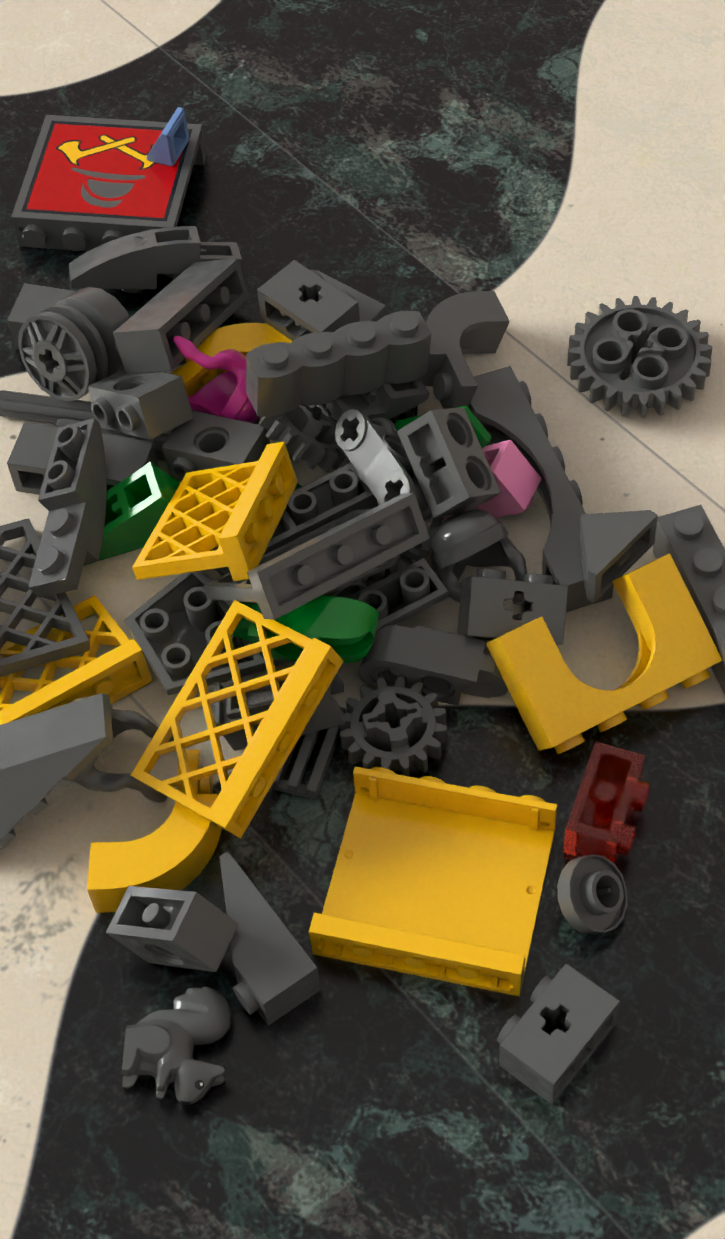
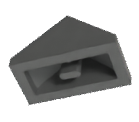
[579,510,658,604]

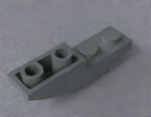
[69,226,242,294]
[28,418,107,598]

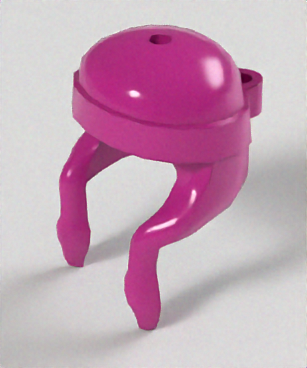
[173,336,260,424]

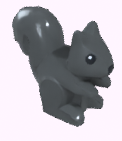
[122,986,232,1105]

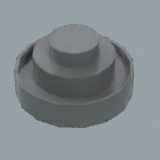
[557,854,628,935]

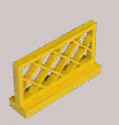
[132,442,298,582]
[0,595,153,725]
[131,600,343,839]

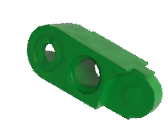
[232,596,379,664]

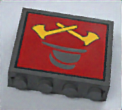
[11,115,207,251]

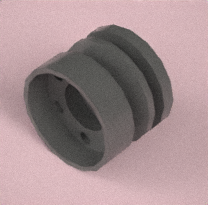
[18,287,130,402]

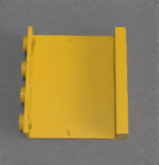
[309,766,557,997]

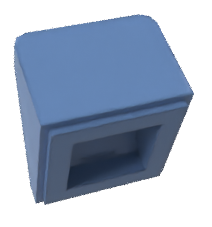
[146,107,189,166]

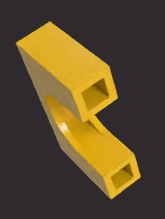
[486,553,723,754]

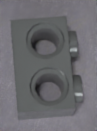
[397,407,501,518]

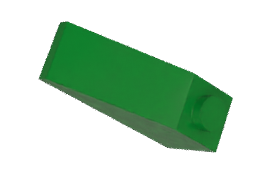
[83,462,180,566]

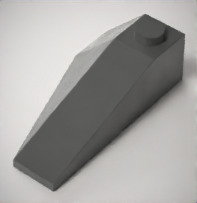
[0,693,113,849]

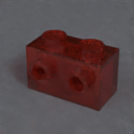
[563,741,651,865]

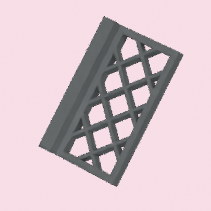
[203,493,430,620]
[0,518,90,677]

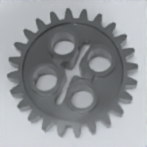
[567,296,712,418]

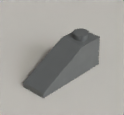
[219,851,321,1026]

